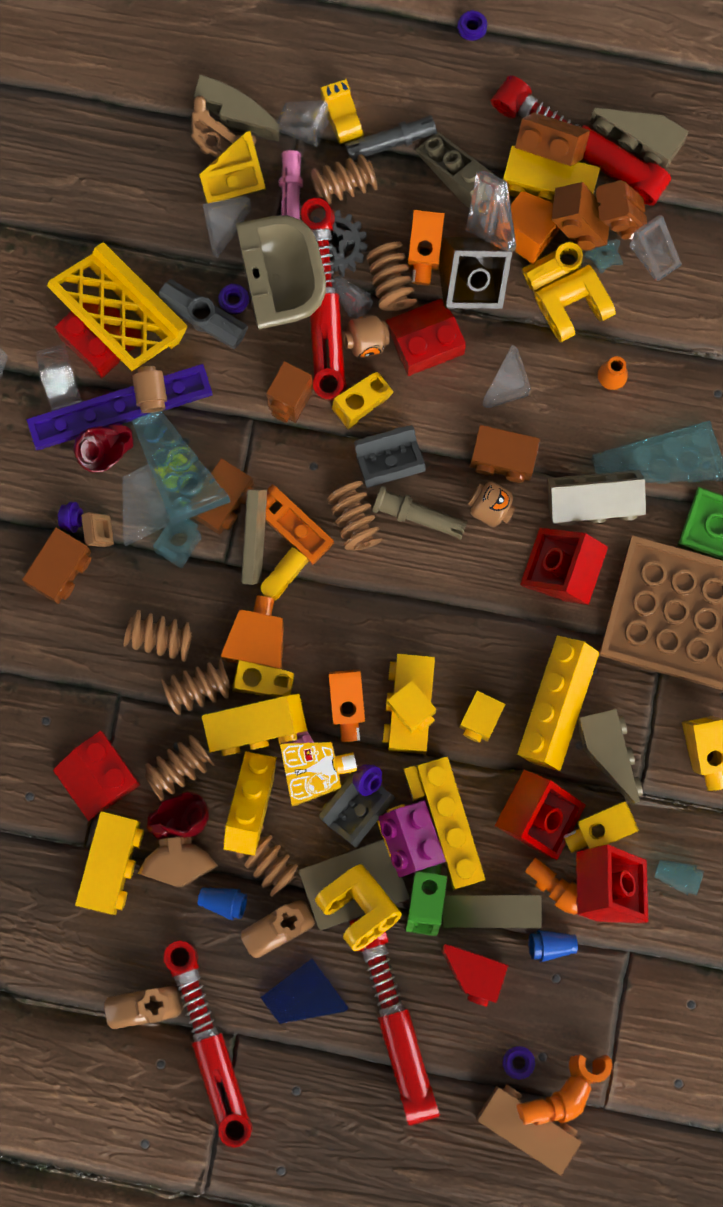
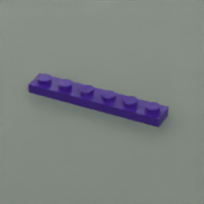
[26,364,213,451]

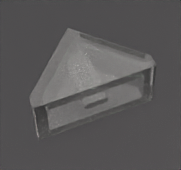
[277,100,329,147]
[203,196,251,258]
[630,215,682,282]
[36,344,82,410]
[482,345,531,409]

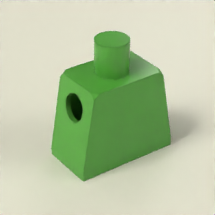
[405,863,447,936]

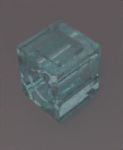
[153,516,202,569]

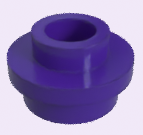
[458,10,487,41]
[218,284,249,314]
[58,502,84,533]
[353,764,382,796]
[503,1046,535,1079]

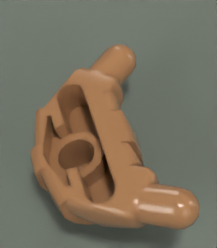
[191,96,257,158]

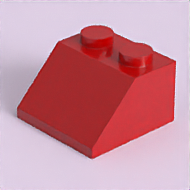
[54,296,141,379]
[385,299,466,376]
[520,528,608,605]
[53,730,141,822]
[495,770,586,861]
[576,844,648,923]
[441,944,508,1007]

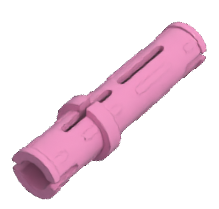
[279,150,303,220]

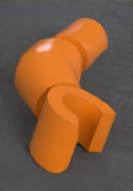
[525,858,577,915]
[516,1054,612,1125]

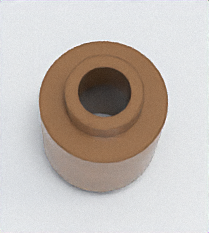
[132,366,167,413]

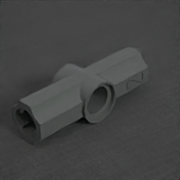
[158,279,248,350]

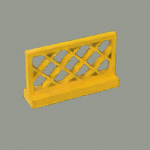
[47,242,188,371]

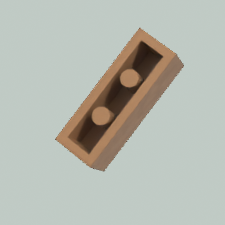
[476,1084,582,1176]

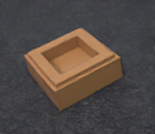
[81,512,114,547]

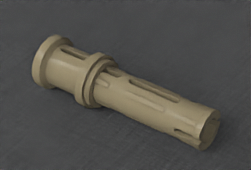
[372,486,468,540]

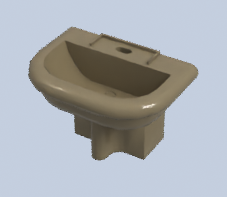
[236,215,326,329]

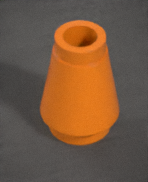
[597,356,628,390]

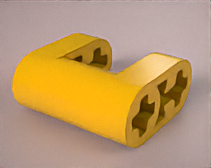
[534,264,616,342]
[315,864,402,951]

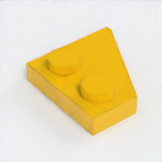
[199,131,266,204]

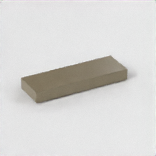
[241,489,267,585]

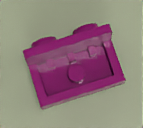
[378,800,446,878]

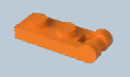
[265,484,334,565]

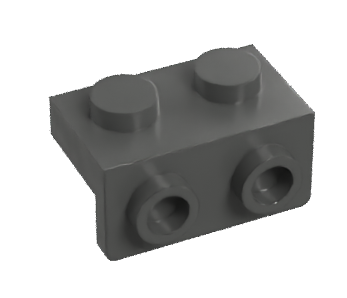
[354,425,426,488]
[319,768,395,848]

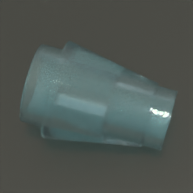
[655,860,704,896]

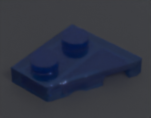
[260,958,349,1024]

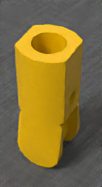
[261,547,308,600]

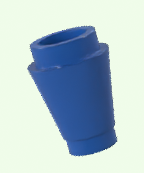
[198,887,247,920]
[528,930,578,962]

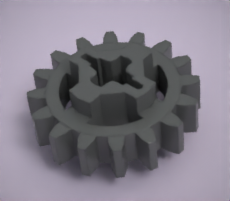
[313,210,367,277]

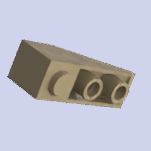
[590,108,689,170]
[415,131,502,216]
[577,709,643,805]

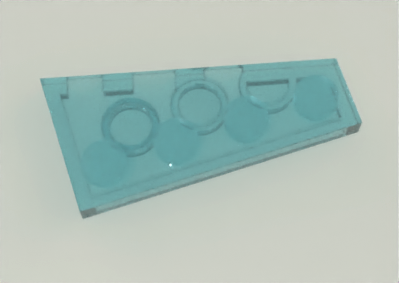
[132,411,231,525]
[591,420,723,484]

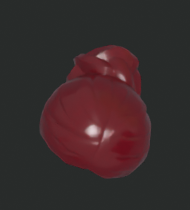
[73,423,134,473]
[147,791,209,840]

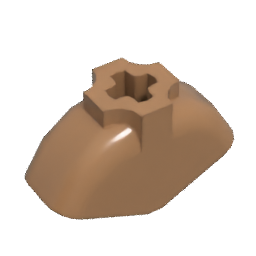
[138,837,218,887]
[241,900,315,958]
[104,986,183,1029]

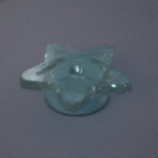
[584,239,623,273]

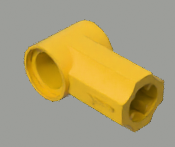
[522,242,583,292]

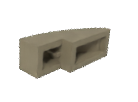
[193,75,280,142]
[443,895,542,928]

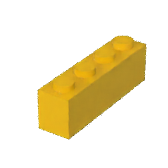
[517,635,599,771]
[417,756,486,890]

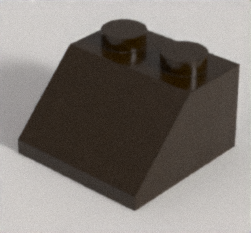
[439,237,513,309]

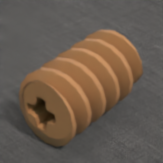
[311,154,378,204]
[366,242,417,311]
[327,481,383,551]
[123,610,192,662]
[161,658,231,715]
[144,735,215,801]
[236,826,298,897]

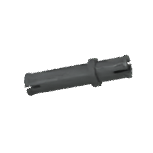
[345,115,437,161]

